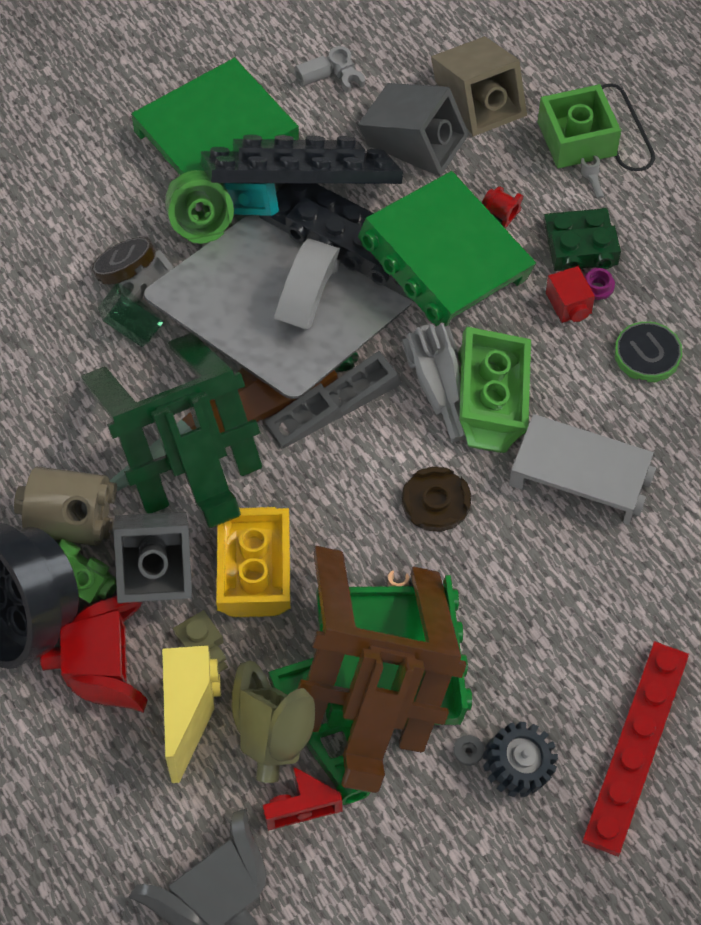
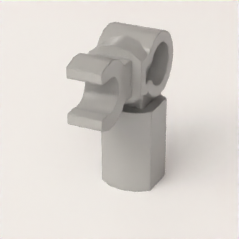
[294,46,365,93]

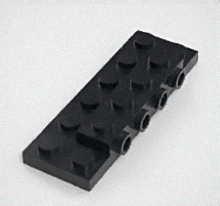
[200,135,403,184]
[259,183,414,302]

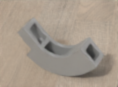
[274,238,341,329]

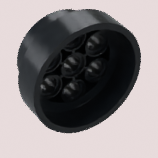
[0,523,79,669]

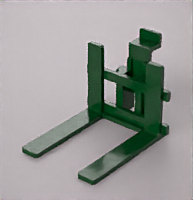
[81,333,262,528]

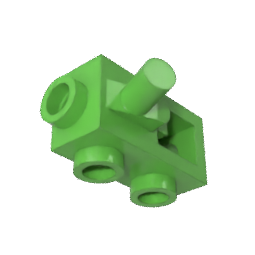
[56,539,117,604]

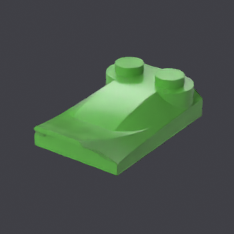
[458,327,531,453]

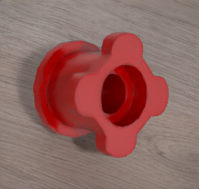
[482,186,524,229]

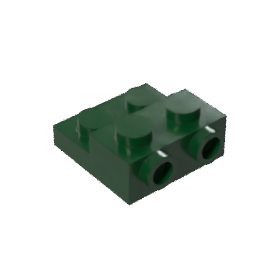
[543,208,621,271]

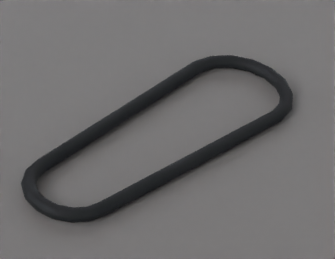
[601,83,656,171]

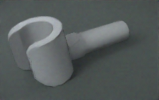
[580,156,604,199]

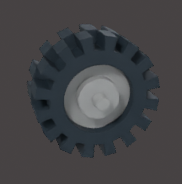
[483,721,558,797]

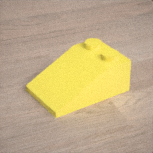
[162,646,221,783]

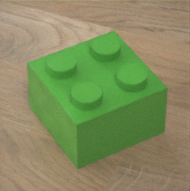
[537,84,621,169]

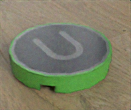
[615,321,682,382]

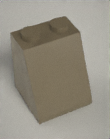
[431,36,527,137]

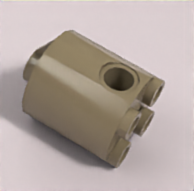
[14,466,117,546]

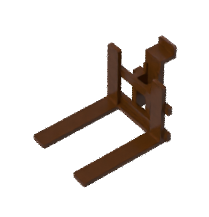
[298,546,466,793]

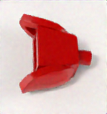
[40,595,148,713]

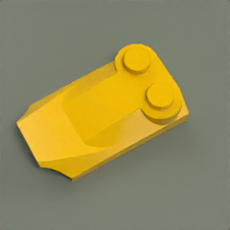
[216,507,291,617]

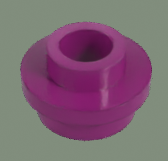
[584,268,615,300]

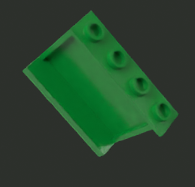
[131,57,299,175]
[358,171,536,326]
[316,575,472,727]

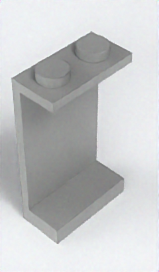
[509,414,656,525]

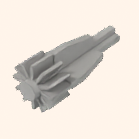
[402,323,466,443]

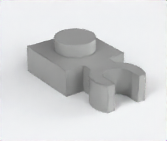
[117,249,174,304]

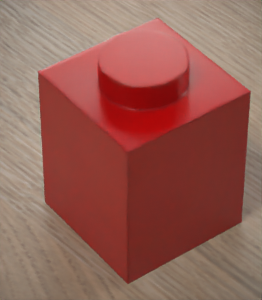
[546,266,595,323]

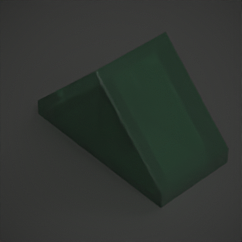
[98,283,164,347]

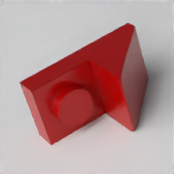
[263,767,343,831]

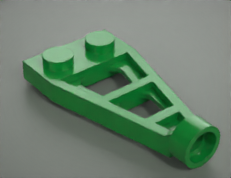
[268,658,370,805]

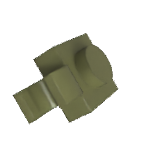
[172,610,228,673]

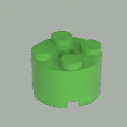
[165,170,234,244]

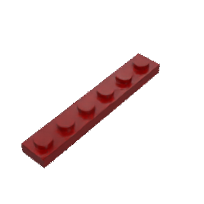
[582,641,689,857]

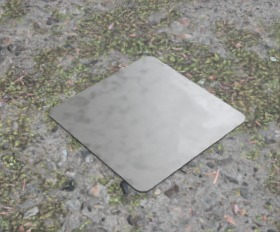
[144,215,412,399]

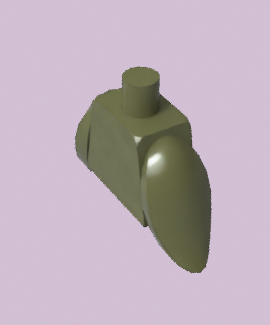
[232,660,315,783]

